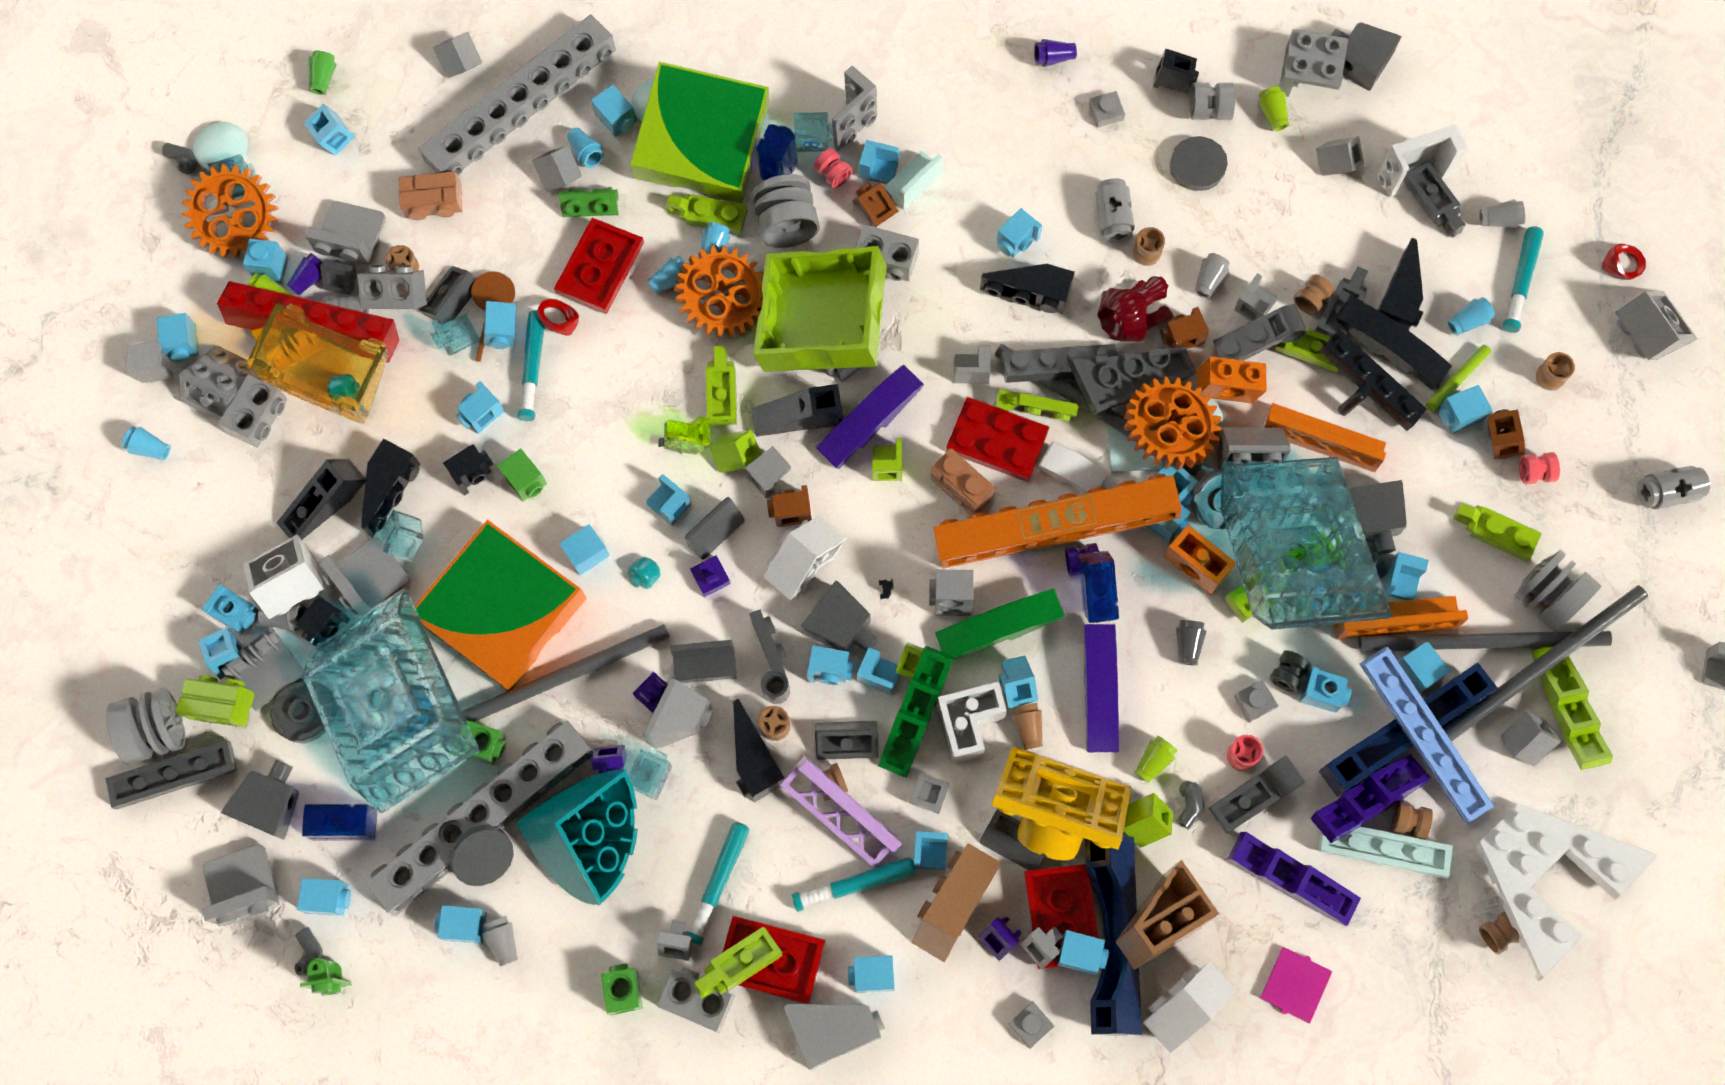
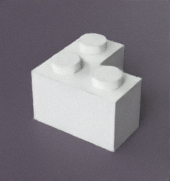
[763,515,847,600]
[937,682,1007,764]
[1143,961,1237,1053]

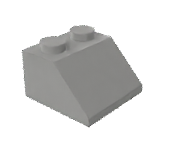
[1615,291,1698,360]

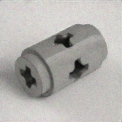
[1095,178,1135,243]
[1637,466,1710,509]

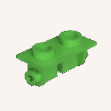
[558,187,619,217]
[300,958,351,996]

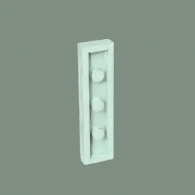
[1318,827,1453,879]

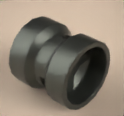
[1269,650,1311,693]

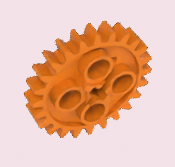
[182,164,279,258]
[674,245,764,339]
[1123,377,1222,470]

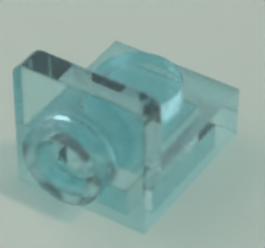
[431,313,480,356]

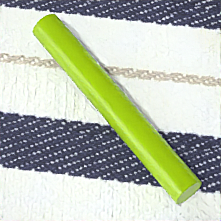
[1425,345,1491,412]

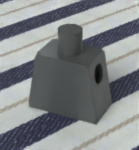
[1331,22,1402,91]
[1339,480,1407,555]
[801,580,878,652]
[221,760,299,840]

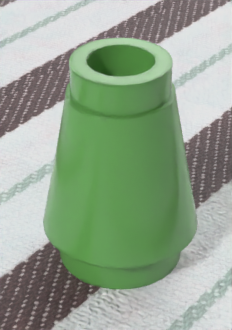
[308,50,337,95]

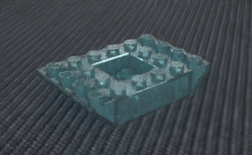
[1221,457,1392,630]
[302,589,480,813]

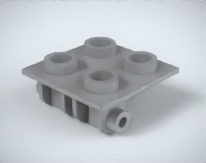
[221,627,306,711]

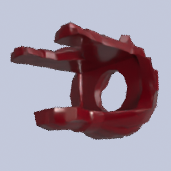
[1097,276,1174,342]

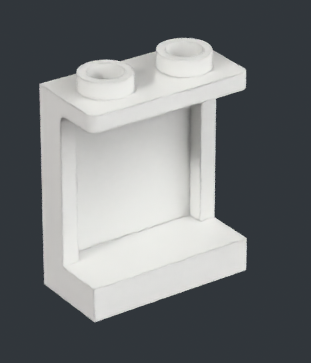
[1378,124,1468,197]

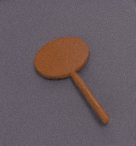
[471,272,515,362]

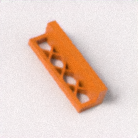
[1263,403,1387,473]
[1331,596,1469,640]

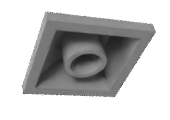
[643,677,713,749]

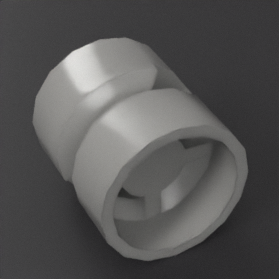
[1190,82,1235,120]

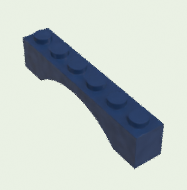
[1318,662,1498,797]
[1085,835,1142,1036]

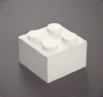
[243,534,324,619]

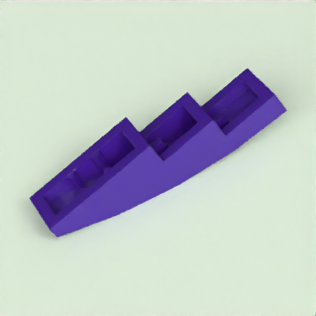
[816,364,925,469]
[1084,624,1119,753]
[1310,754,1431,843]
[1227,832,1361,926]

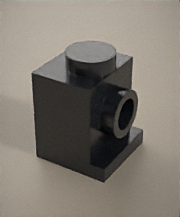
[1153,48,1199,93]
[443,444,494,496]
[295,595,351,647]

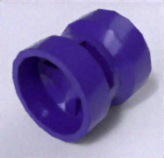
[1065,543,1101,577]

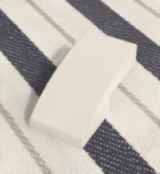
[1038,441,1108,494]

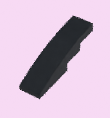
[1335,296,1452,390]

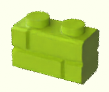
[176,675,255,728]

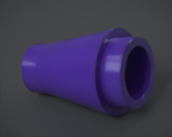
[1034,39,1077,67]
[287,253,323,295]

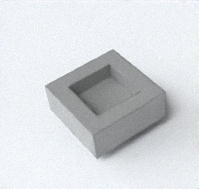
[1089,91,1125,127]
[1234,679,1279,723]
[909,773,950,814]
[1008,1001,1055,1049]

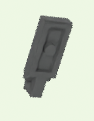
[1403,161,1466,238]
[1315,266,1368,337]

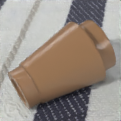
[1011,703,1043,750]

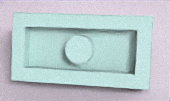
[884,151,943,210]

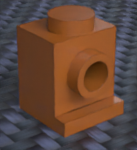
[1160,307,1209,350]
[1487,409,1525,459]
[767,485,812,527]

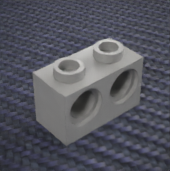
[857,224,919,282]
[357,265,427,309]
[218,374,287,448]
[929,569,974,616]
[657,967,735,1033]

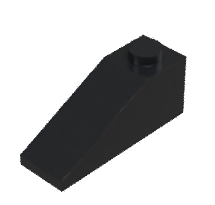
[1378,238,1424,330]
[276,459,366,540]
[733,699,785,803]

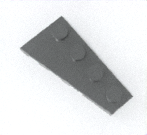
[1068,347,1197,416]

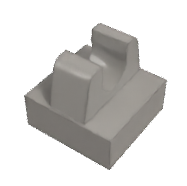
[657,920,693,961]
[1020,927,1063,969]

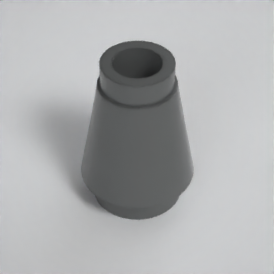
[1176,620,1207,666]

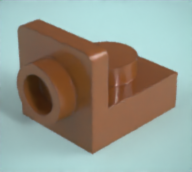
[851,182,899,227]

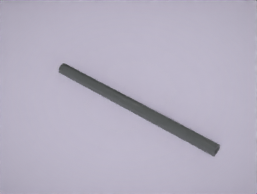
[994,344,1203,477]
[1443,585,1648,742]
[436,624,670,736]
[1358,631,1612,651]

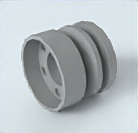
[751,174,820,248]
[1514,549,1602,632]
[106,687,185,765]

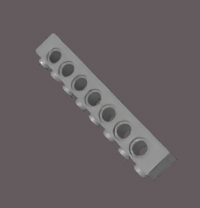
[418,14,616,176]
[365,720,593,916]

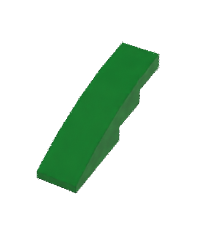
[935,588,1066,659]
[878,646,955,778]

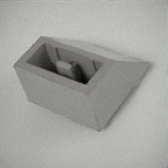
[1218,427,1291,475]

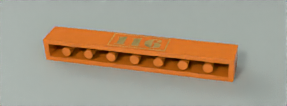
[933,474,1182,569]

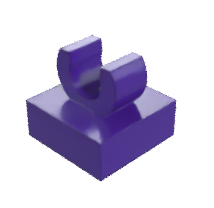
[690,555,731,597]
[632,671,668,714]
[591,745,627,774]
[977,917,1022,961]

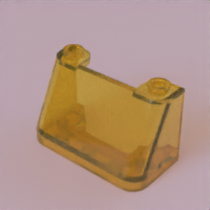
[245,303,389,424]

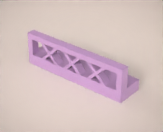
[780,756,902,868]

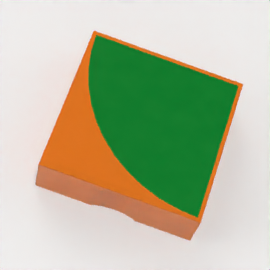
[408,519,587,691]

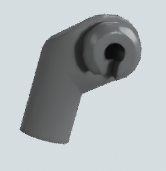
[162,143,197,174]
[1176,781,1205,830]
[294,927,323,977]

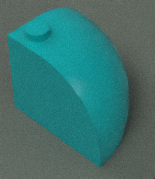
[516,770,638,905]

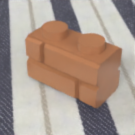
[398,171,463,220]
[930,448,995,515]

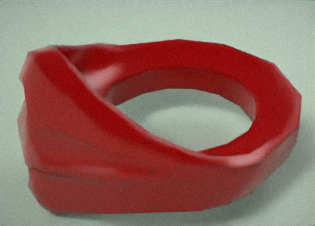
[1601,243,1646,280]
[537,298,579,336]

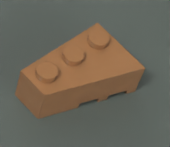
[911,843,1001,963]
[1116,860,1219,970]

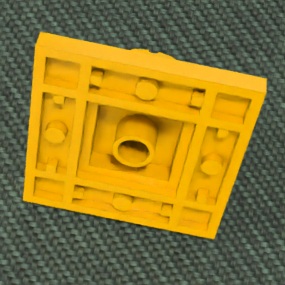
[991,746,1131,860]

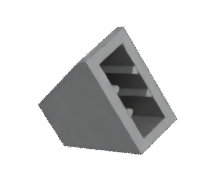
[783,1004,885,1070]

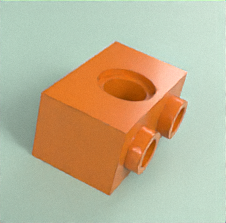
[1197,356,1267,404]
[1164,525,1236,595]

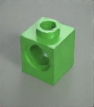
[497,448,547,501]
[453,719,506,765]
[601,964,643,1015]

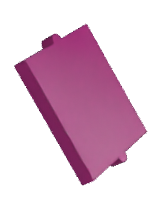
[1259,947,1333,1024]

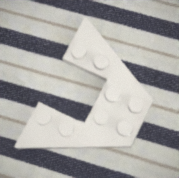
[1475,804,1657,981]

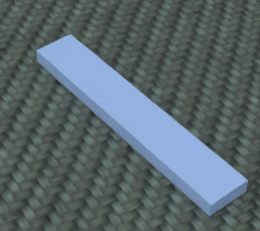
[1359,647,1494,824]

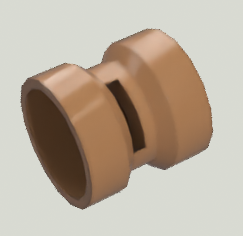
[1133,227,1165,266]
[1293,274,1335,316]
[1536,352,1575,391]
[1391,801,1433,840]
[1479,911,1519,955]

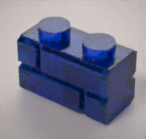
[756,124,798,181]
[1078,551,1119,623]
[302,804,377,841]

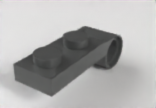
[1213,304,1307,361]
[749,609,790,704]
[1208,755,1305,835]

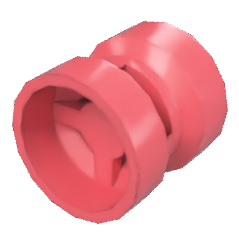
[813,148,853,189]
[1519,452,1560,485]
[1227,734,1263,771]

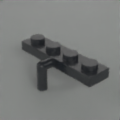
[1319,329,1427,431]

